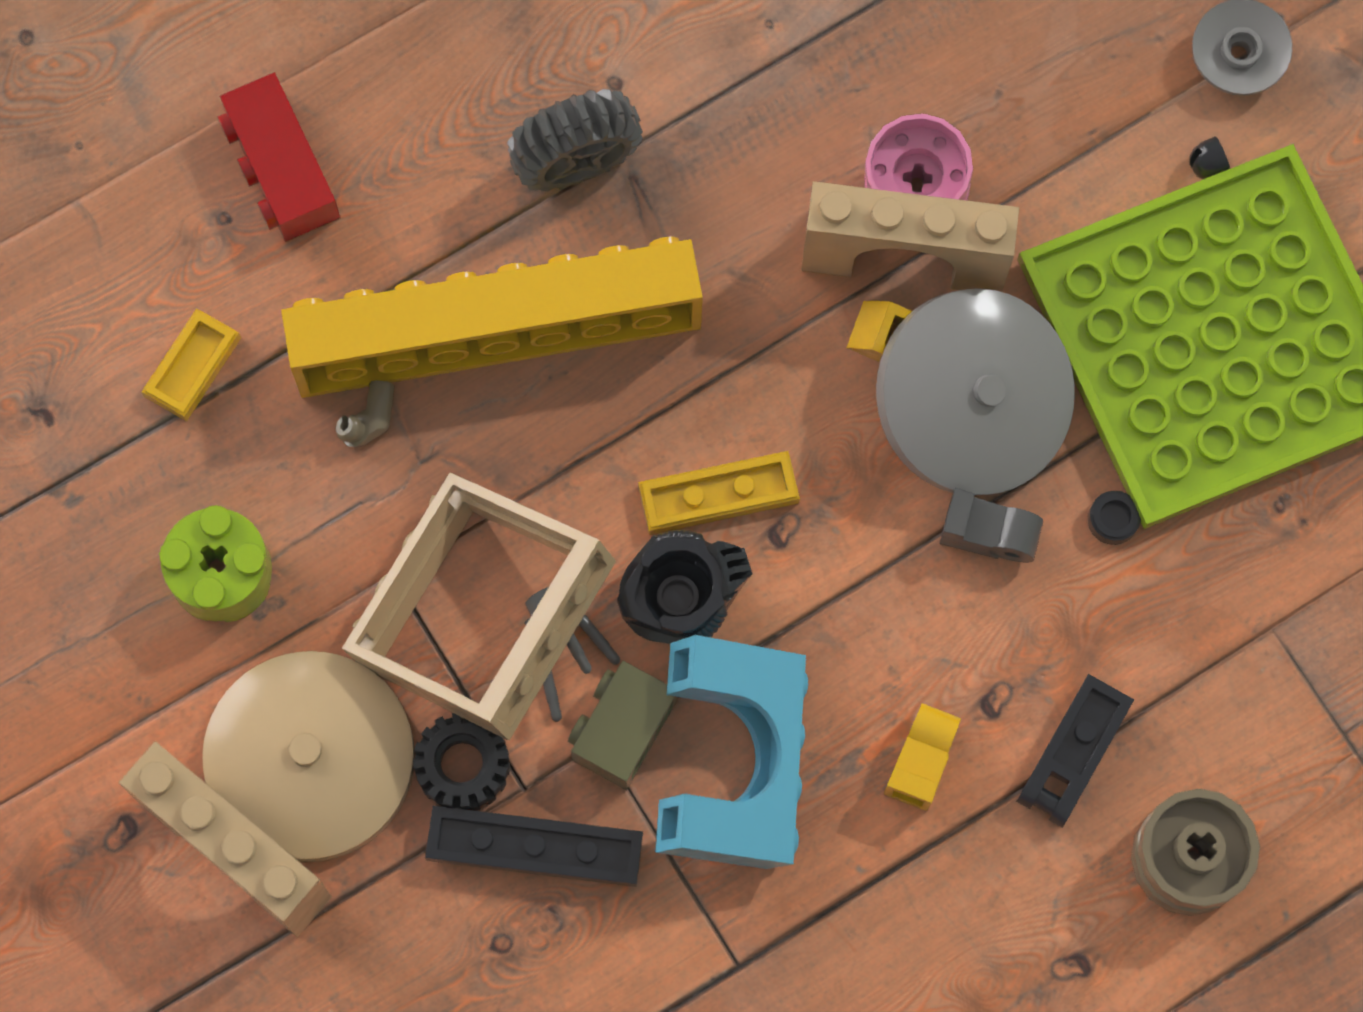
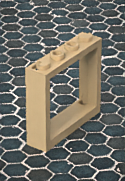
[342,472,616,740]

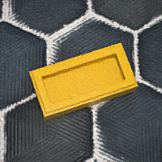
[141,308,241,422]

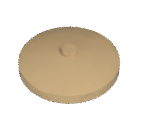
[203,651,415,862]

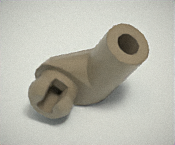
[336,380,395,447]

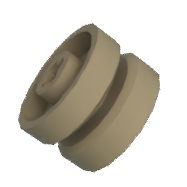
[1131,789,1260,916]

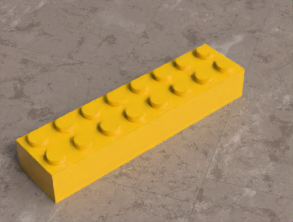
[281,237,703,398]

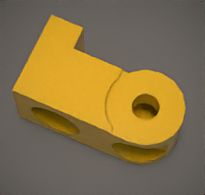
[883,703,961,811]

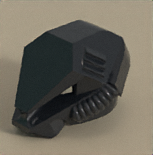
[617,530,753,644]

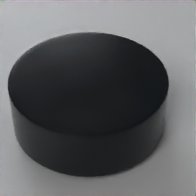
[1088,491,1141,545]

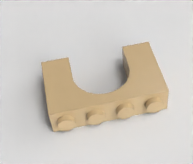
[801,181,1019,292]
[119,741,332,938]

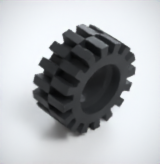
[413,713,510,811]

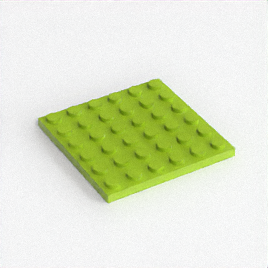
[1017,144,1363,529]

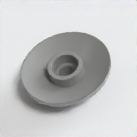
[1192,0,1292,96]

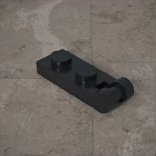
[1016,674,1134,828]

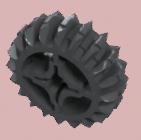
[507,89,643,192]

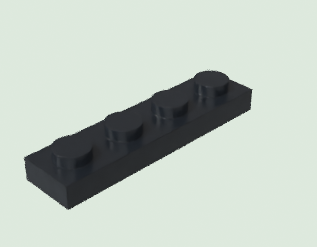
[425,806,643,887]

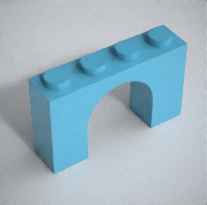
[655,635,808,869]

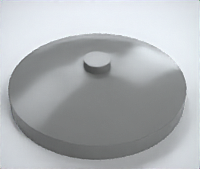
[876,289,1075,495]

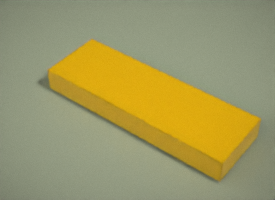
[638,450,800,535]

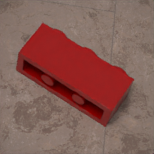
[217,72,340,242]

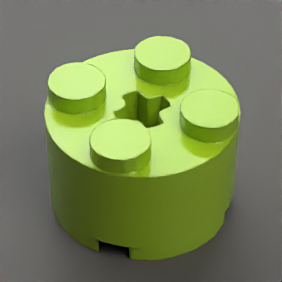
[159,505,272,622]

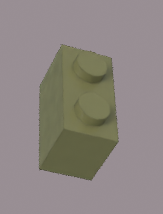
[568,660,678,790]

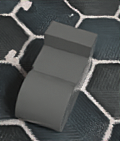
[939,488,1043,563]

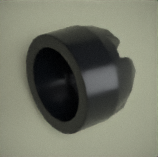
[1189,136,1231,179]

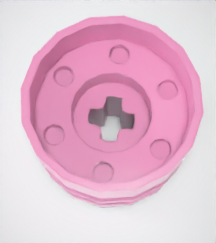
[864,114,973,201]

